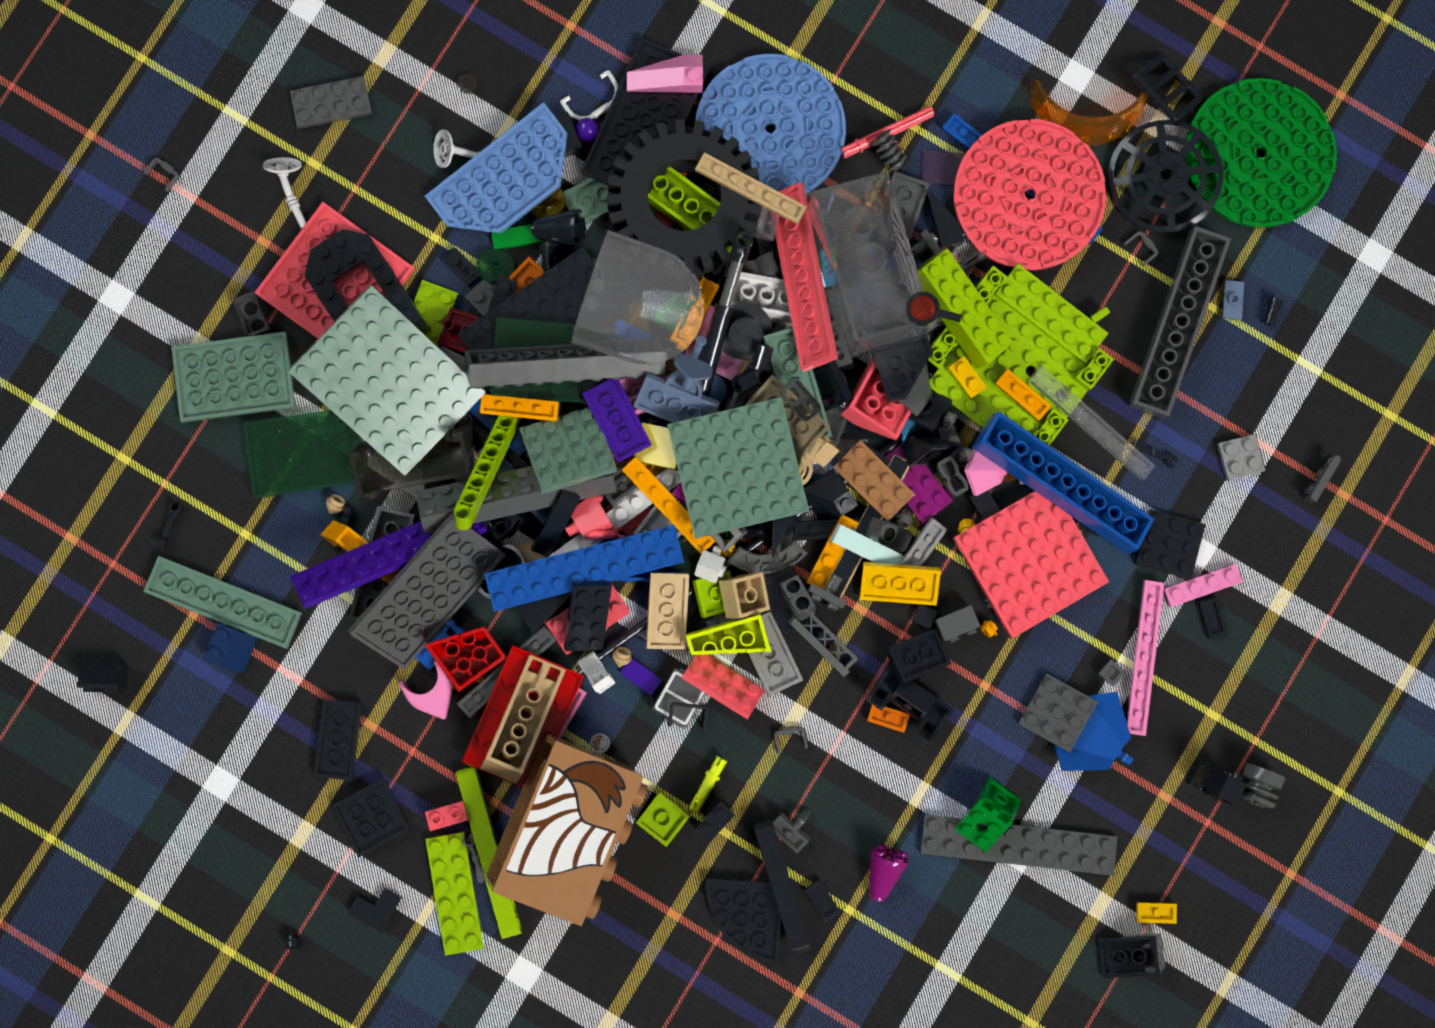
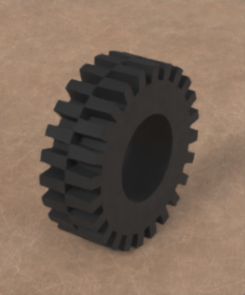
[607,119,761,282]

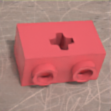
[425,801,469,831]

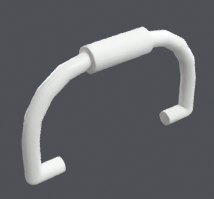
[560,70,619,121]

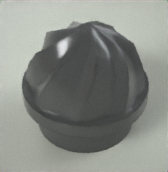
[894,508,913,528]

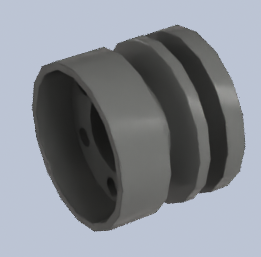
[1241,763,1286,809]

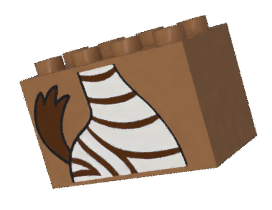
[485,732,648,926]

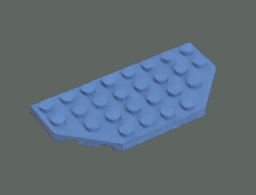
[425,102,568,234]

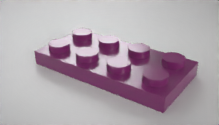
[885,444,953,524]

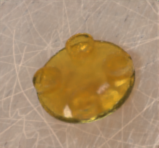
[531,188,566,219]

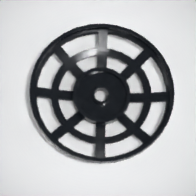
[1108,120,1223,233]

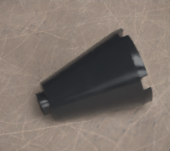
[531,209,586,247]

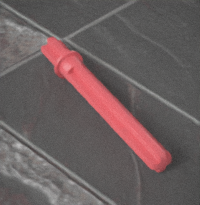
[841,106,935,158]

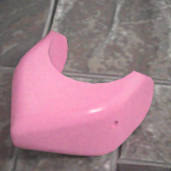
[398,661,452,719]

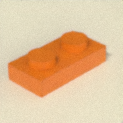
[867,705,910,733]

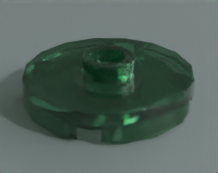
[476,249,515,284]

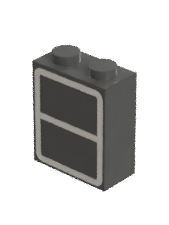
[651,668,705,729]

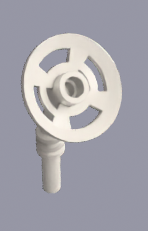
[434,129,480,168]
[263,157,306,229]

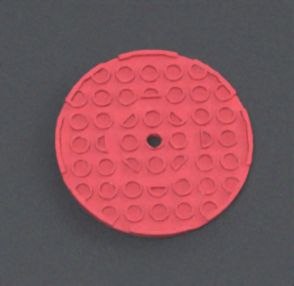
[953,119,1106,270]

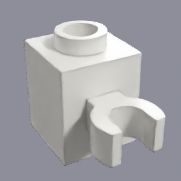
[695,545,726,584]

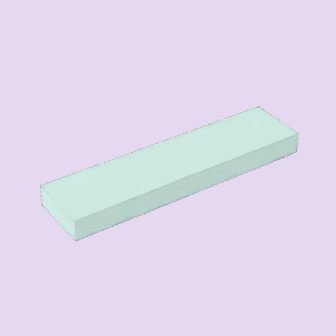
[830,524,903,564]

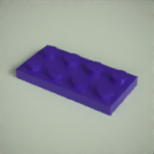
[582,379,652,463]

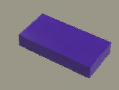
[620,658,662,696]

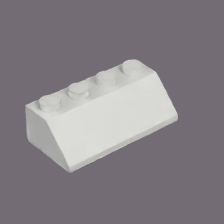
[732,272,793,327]

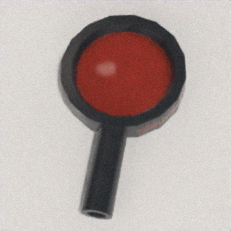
[906,291,962,326]

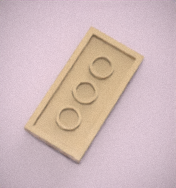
[646,572,689,649]

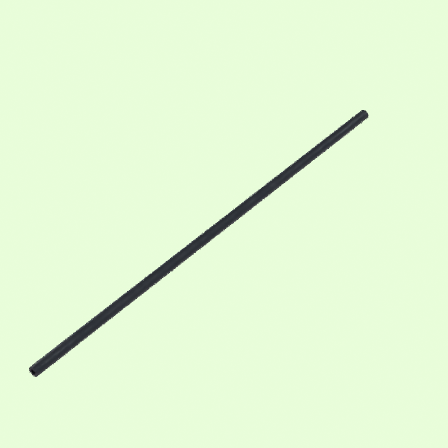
[575,424,924,675]

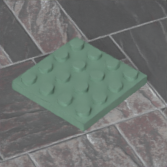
[519,407,617,494]

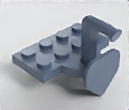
[633,336,720,423]

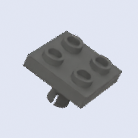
[807,574,846,611]

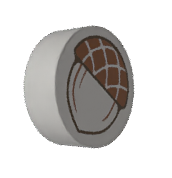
[591,733,610,753]

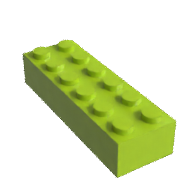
[648,167,742,252]
[917,248,1014,369]

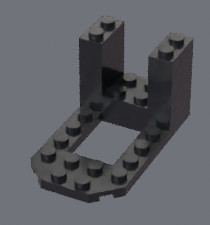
[304,229,432,335]

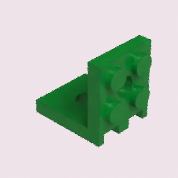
[955,777,1021,853]

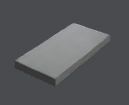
[748,610,803,697]

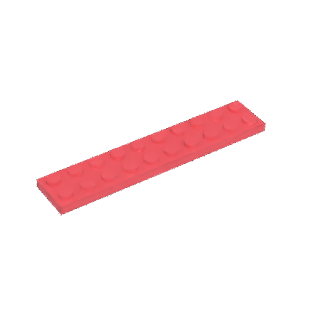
[771,182,838,372]

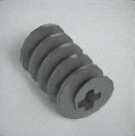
[872,129,910,172]

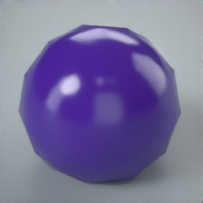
[576,118,599,142]

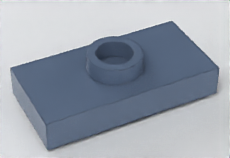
[1221,280,1244,320]

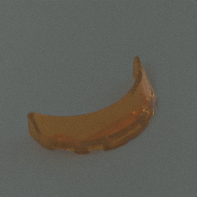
[1031,80,1147,146]

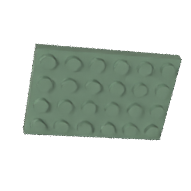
[172,332,296,423]

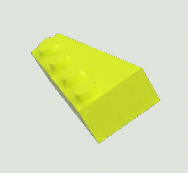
[685,613,771,655]

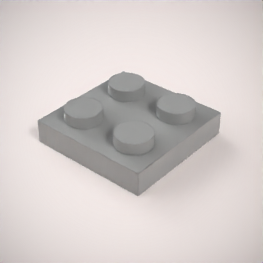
[1217,434,1265,481]

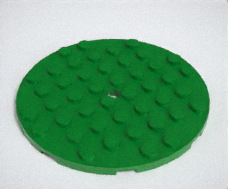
[1185,78,1337,228]

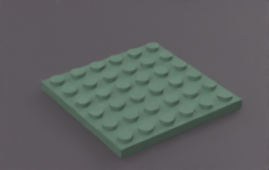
[667,397,809,539]

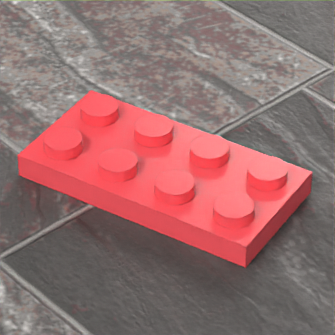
[545,583,631,655]
[682,654,765,719]

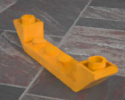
[320,520,402,584]

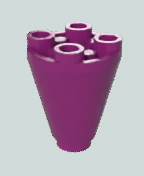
[869,844,909,902]

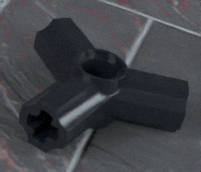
[731,343,774,394]

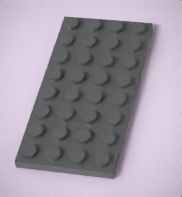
[347,513,506,670]

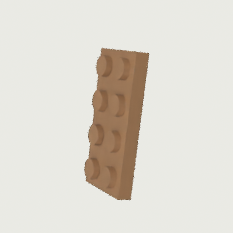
[833,440,915,521]

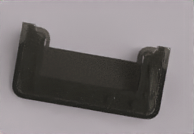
[349,421,474,500]

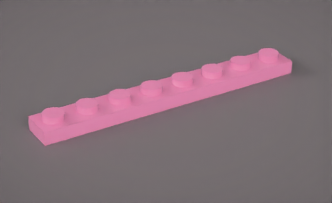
[1126,580,1164,736]

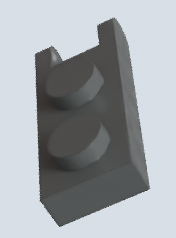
[1304,455,1341,504]

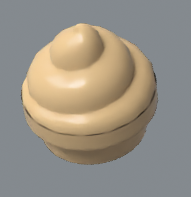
[326,494,345,514]
[612,647,632,667]

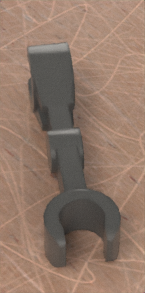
[463,834,485,883]

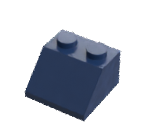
[203,623,258,673]

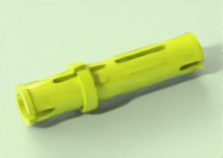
[688,756,727,813]

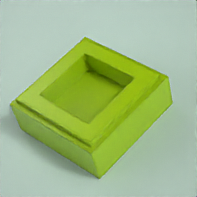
[1090,307,1110,323]

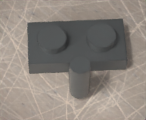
[773,809,811,854]

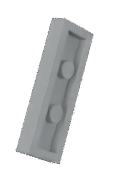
[898,518,947,566]

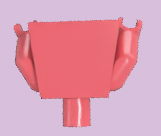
[565,495,626,540]

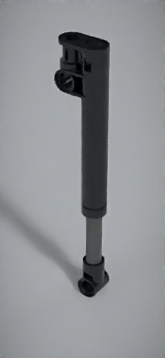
[700,230,753,412]

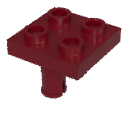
[438,308,480,353]

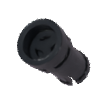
[1263,297,1284,326]

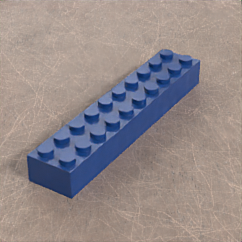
[972,411,1154,554]
[484,525,684,612]

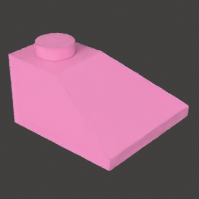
[964,449,1007,496]

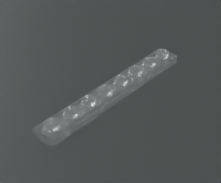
[1028,365,1155,481]

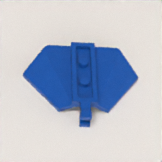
[1054,692,1134,771]

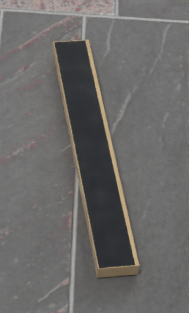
[833,454,909,599]

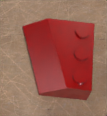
[425,626,507,691]

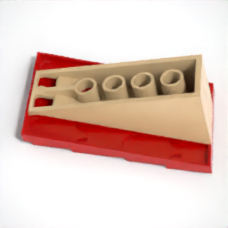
[462,646,584,788]

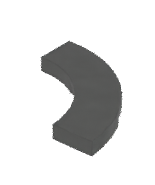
[727,541,807,574]

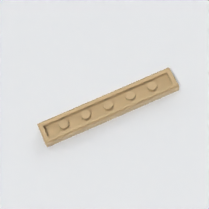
[695,152,807,225]

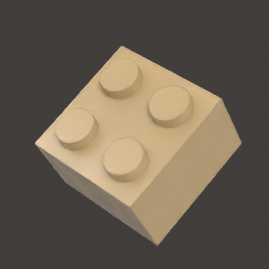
[719,572,770,619]

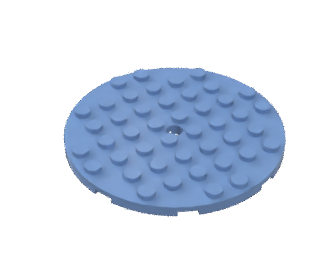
[696,54,846,194]

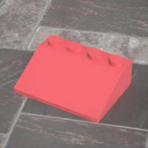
[840,357,911,440]

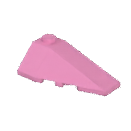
[627,55,703,93]

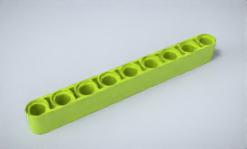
[453,385,528,530]
[456,767,522,939]

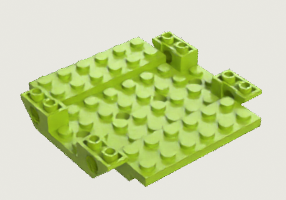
[928,264,1114,446]

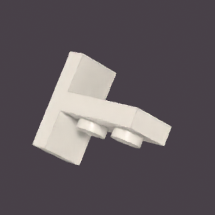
[578,651,615,694]

